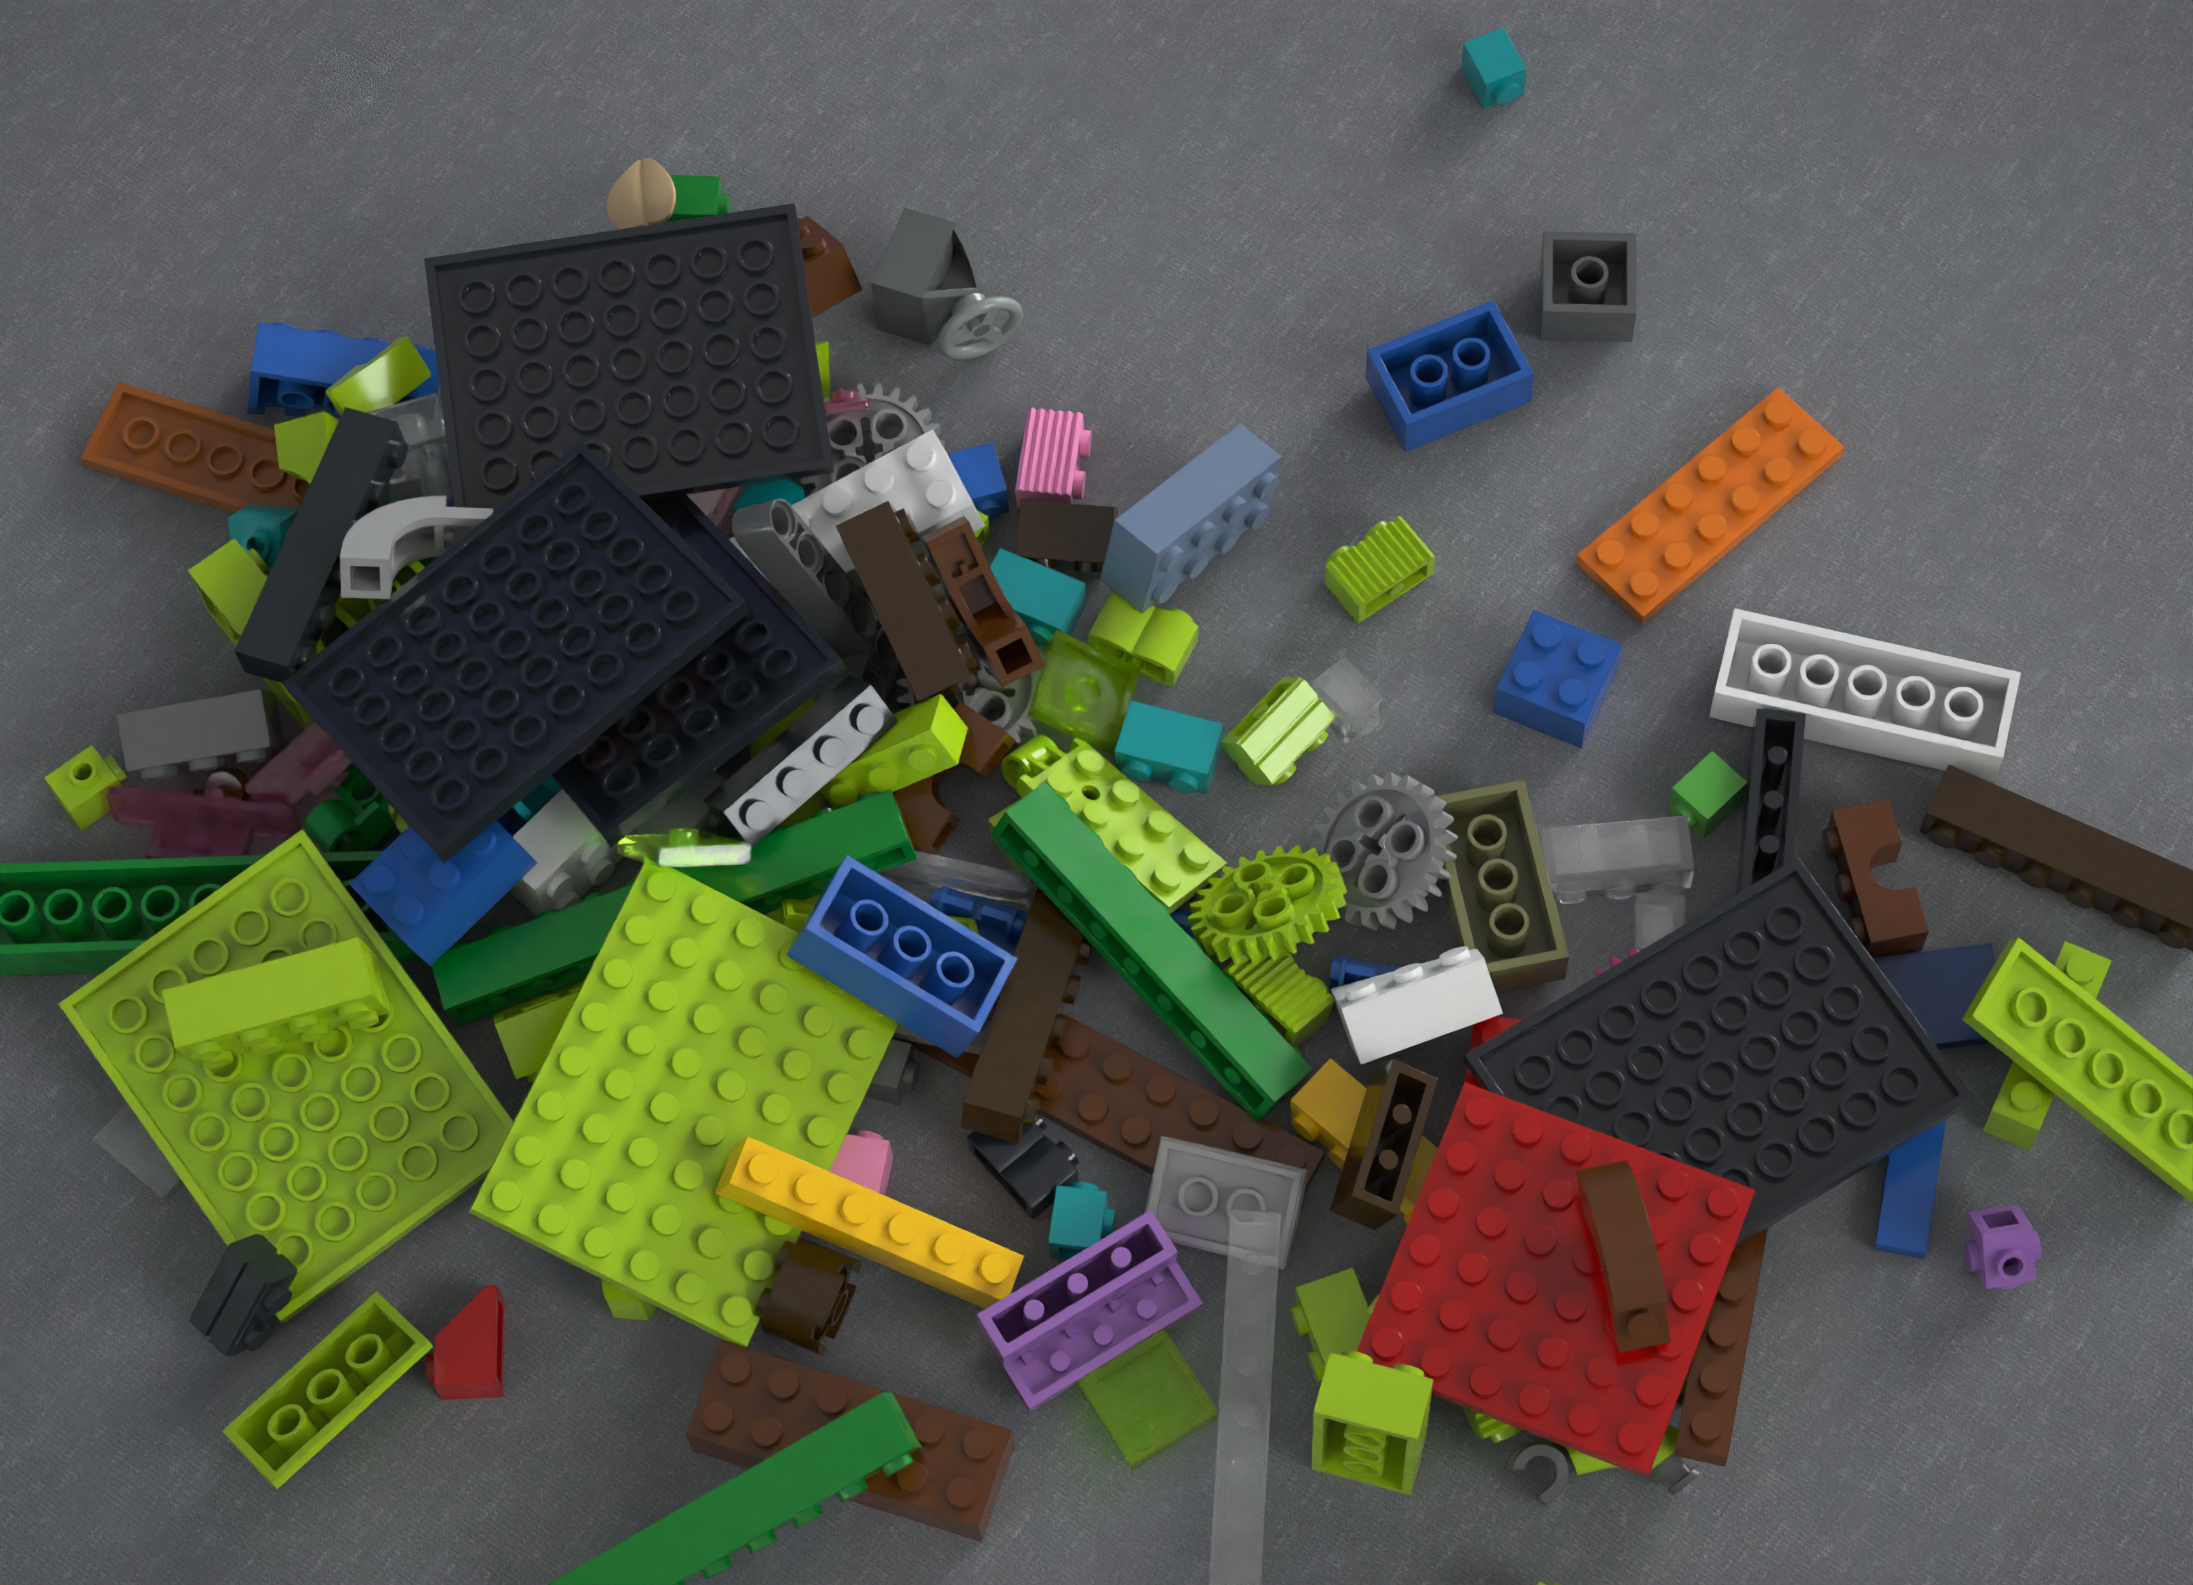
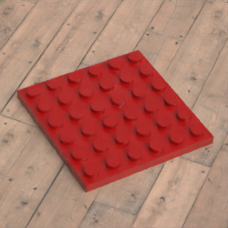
[1356,1082,1755,1478]

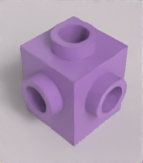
[1963,1204,2042,1290]

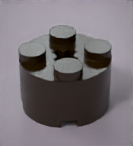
[755,1238,861,1355]

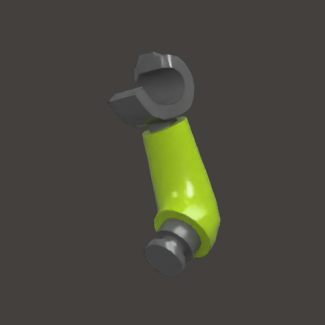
[1504,1424,1702,1505]

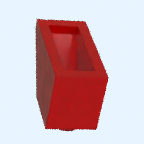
[426,1285,505,1400]

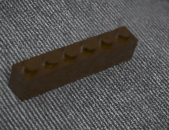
[1919,765,2193,951]
[961,887,1093,1144]

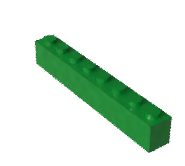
[990,782,1313,1123]
[547,1392,922,1585]

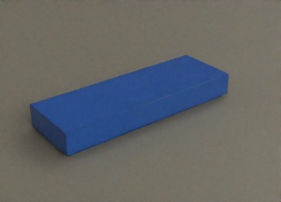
[1874,1119,1946,1259]

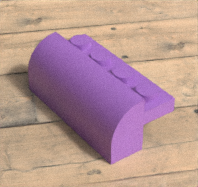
[977,1210,1203,1413]

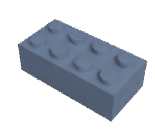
[1100,424,1282,613]

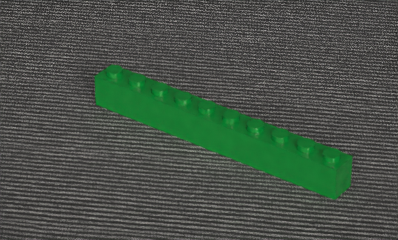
[432,790,917,1026]

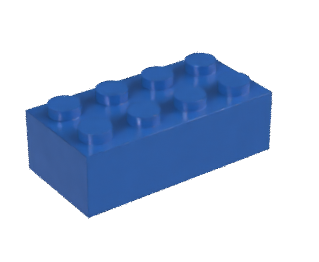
[787,855,1018,1059]

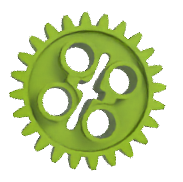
[1188,845,1347,965]

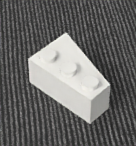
[1331,946,1503,1064]

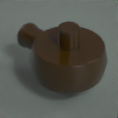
[192,767,251,812]

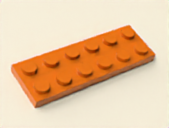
[1576,387,1845,625]

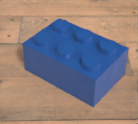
[1366,300,1534,452]
[350,821,537,967]

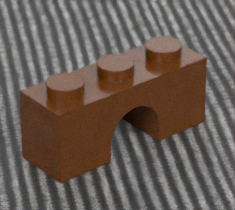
[892,701,1016,859]
[1822,799,1929,958]

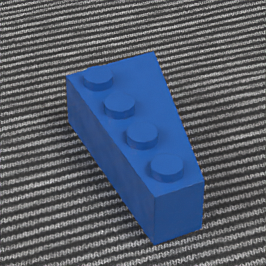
[247,322,439,422]

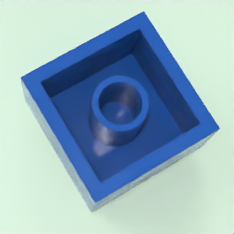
[1493,610,1622,749]

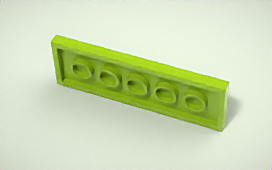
[1962,937,2193,1202]

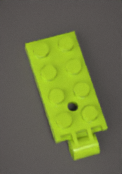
[1001,735,1227,914]

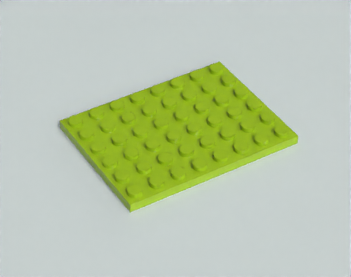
[59,829,514,1324]
[469,856,899,1348]

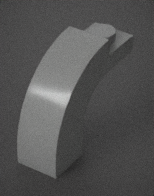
[340,496,493,599]

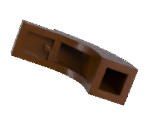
[921,516,1045,688]
[1576,1160,1671,1353]

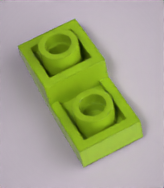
[325,336,432,416]

